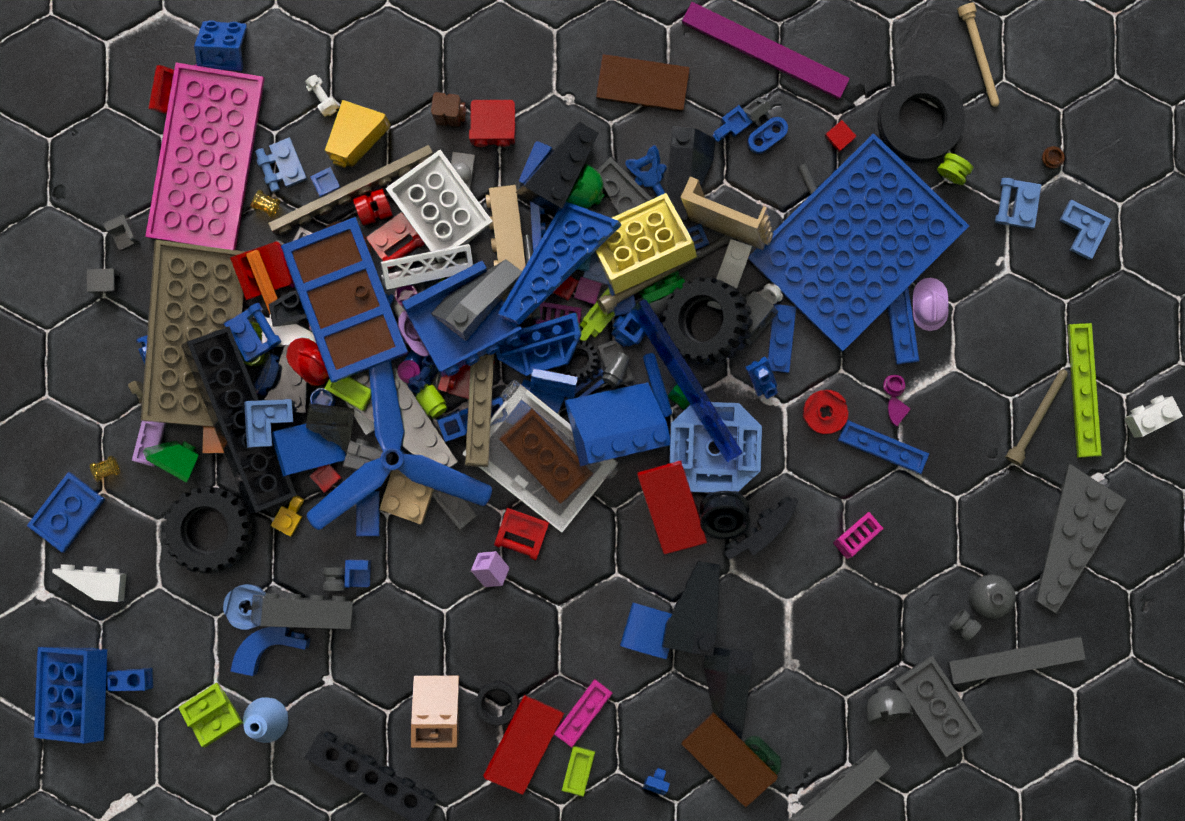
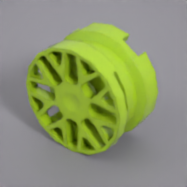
[937,153,973,185]

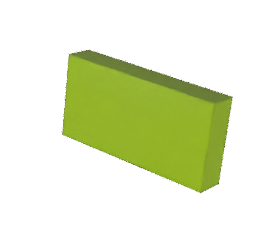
[324,376,372,411]
[562,746,595,797]

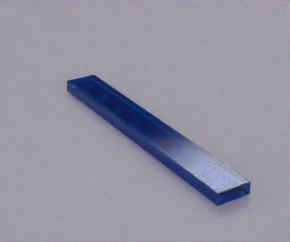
[631,299,742,462]

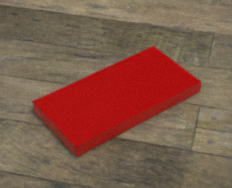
[638,460,707,554]
[483,695,564,795]

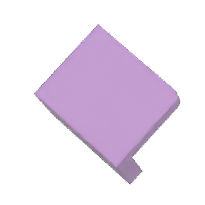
[471,551,509,587]

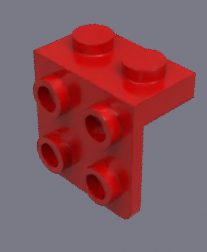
[469,100,515,147]
[230,241,293,300]

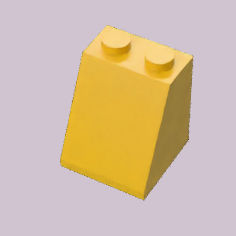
[325,100,390,168]

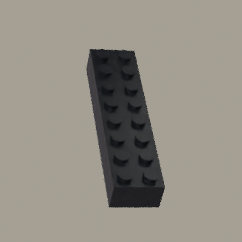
[181,326,297,513]

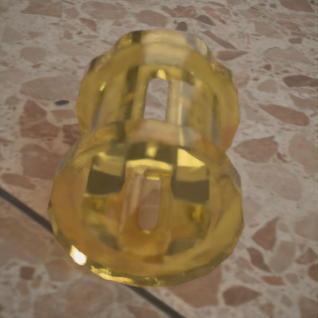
[251,190,280,217]
[90,455,120,482]

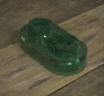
[744,736,782,775]

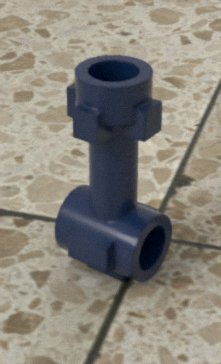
[408,355,438,393]

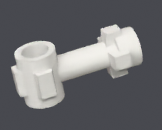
[305,75,340,117]

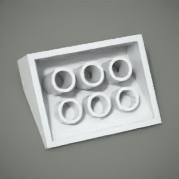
[386,150,493,263]

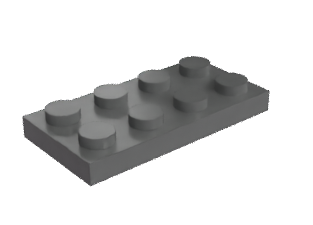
[894,656,983,757]

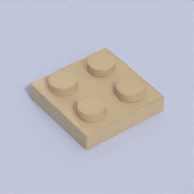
[379,470,434,524]

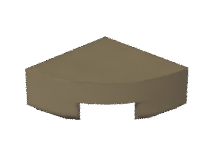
[128,381,143,404]

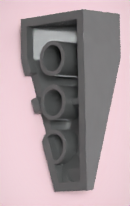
[431,259,522,341]

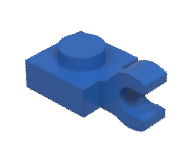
[712,105,752,143]

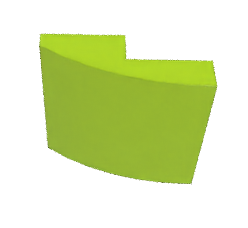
[178,683,243,748]

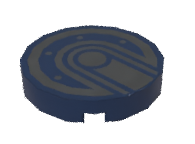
[254,353,279,398]

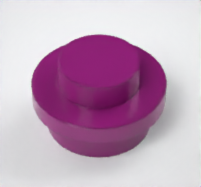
[397,360,420,383]
[883,375,906,397]

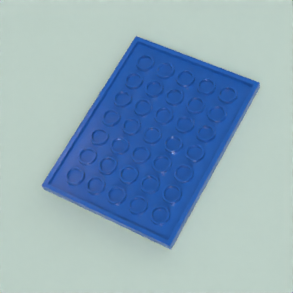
[748,133,969,352]

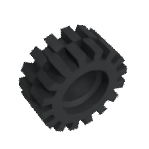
[560,341,601,384]

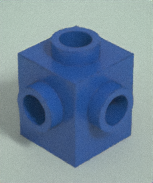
[611,312,648,347]

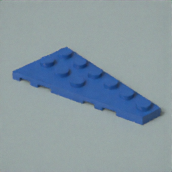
[498,202,622,325]

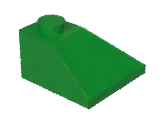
[143,440,198,482]

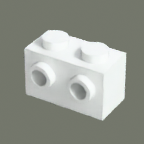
[1124,395,1183,438]

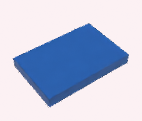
[271,417,346,477]
[27,472,105,553]

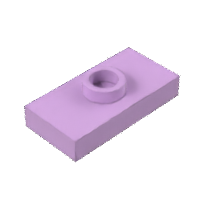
[132,421,166,467]

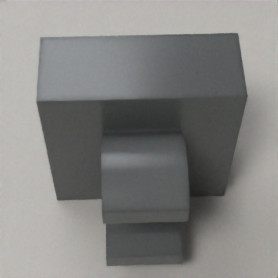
[743,97,771,126]

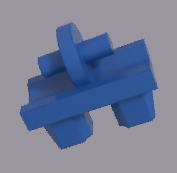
[746,357,778,399]

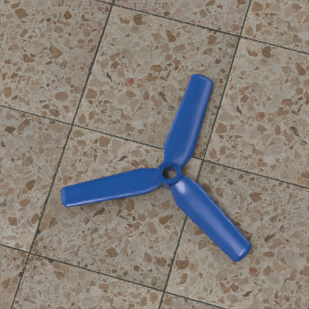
[307,360,492,530]

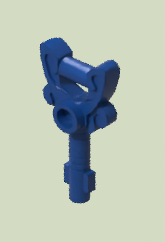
[625,145,667,197]

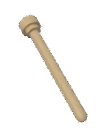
[957,3,999,107]

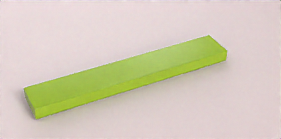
[1067,323,1102,457]

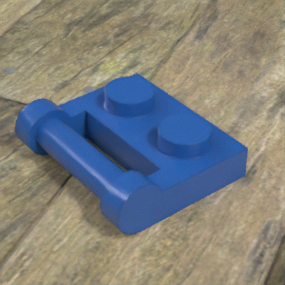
[224,303,282,363]

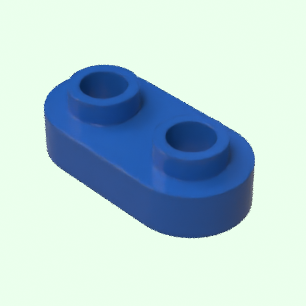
[748,117,788,154]

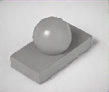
[451,152,475,190]

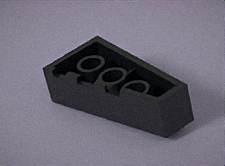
[515,122,599,215]

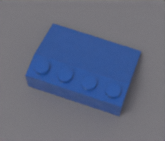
[565,382,670,466]
[34,647,107,744]

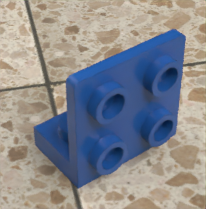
[194,20,247,71]

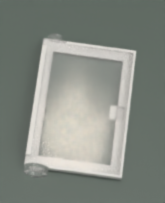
[462,379,619,532]

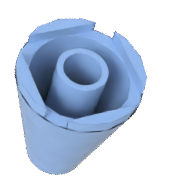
[243,698,288,743]

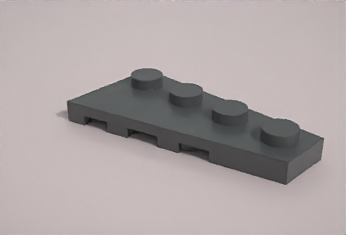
[597,157,652,214]

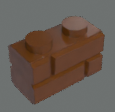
[431,92,467,127]

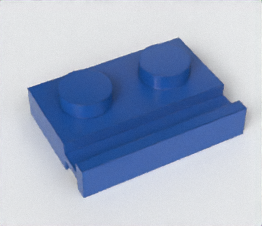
[530,368,578,398]

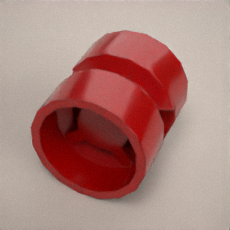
[353,188,393,226]

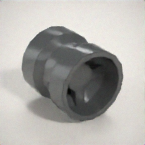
[323,567,345,591]
[949,609,981,641]

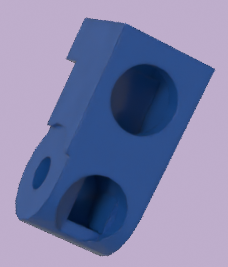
[107,668,153,691]

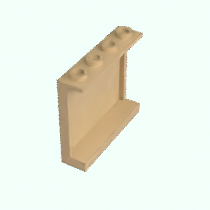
[681,177,773,250]

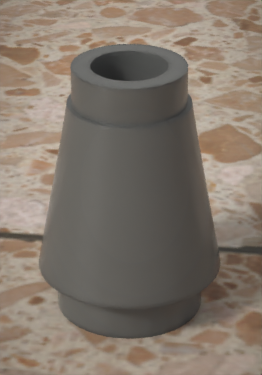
[602,352,630,387]

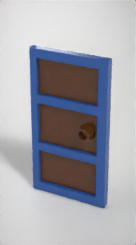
[281,217,408,383]

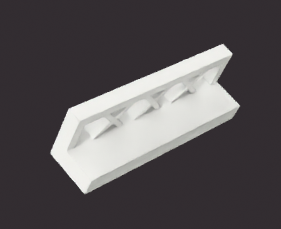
[381,244,473,289]

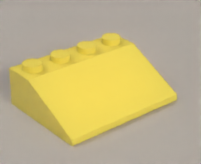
[595,193,697,294]

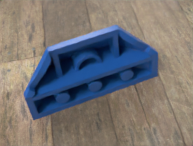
[496,313,581,376]

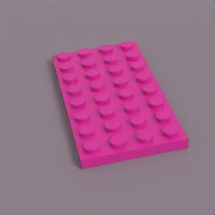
[145,63,265,250]

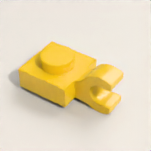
[271,496,304,537]

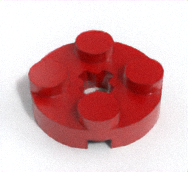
[803,390,848,434]

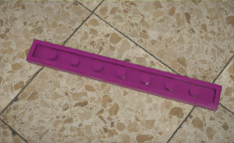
[682,2,850,99]

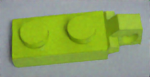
[580,287,615,343]

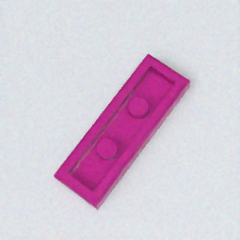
[554,679,612,747]

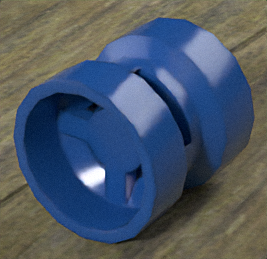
[310,388,336,411]

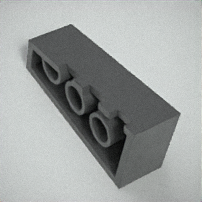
[251,593,353,629]

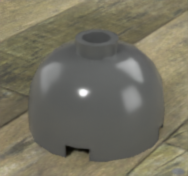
[968,574,1016,619]
[866,686,913,725]

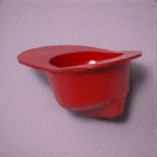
[286,337,329,386]

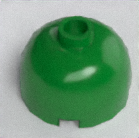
[566,164,604,209]

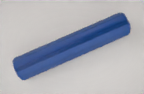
[643,353,672,418]

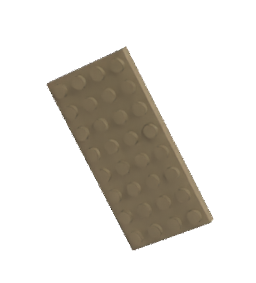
[141,240,245,427]

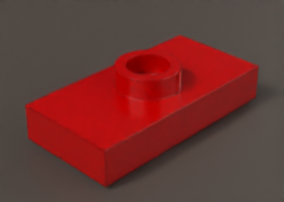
[149,65,174,115]

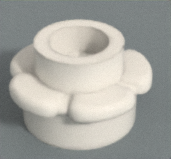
[761,283,783,305]

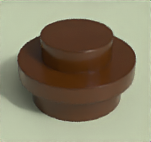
[1042,146,1064,169]

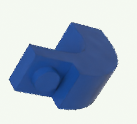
[230,627,310,676]

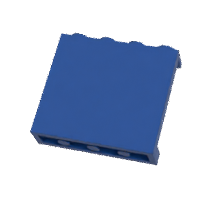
[402,261,522,377]

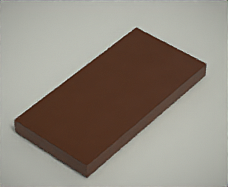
[596,54,690,112]
[499,408,593,504]
[681,712,778,807]

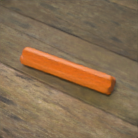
[246,250,278,314]

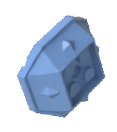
[669,402,762,493]

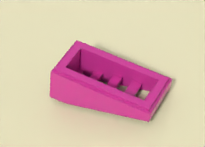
[833,512,884,559]

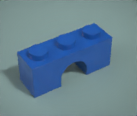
[436,396,509,442]

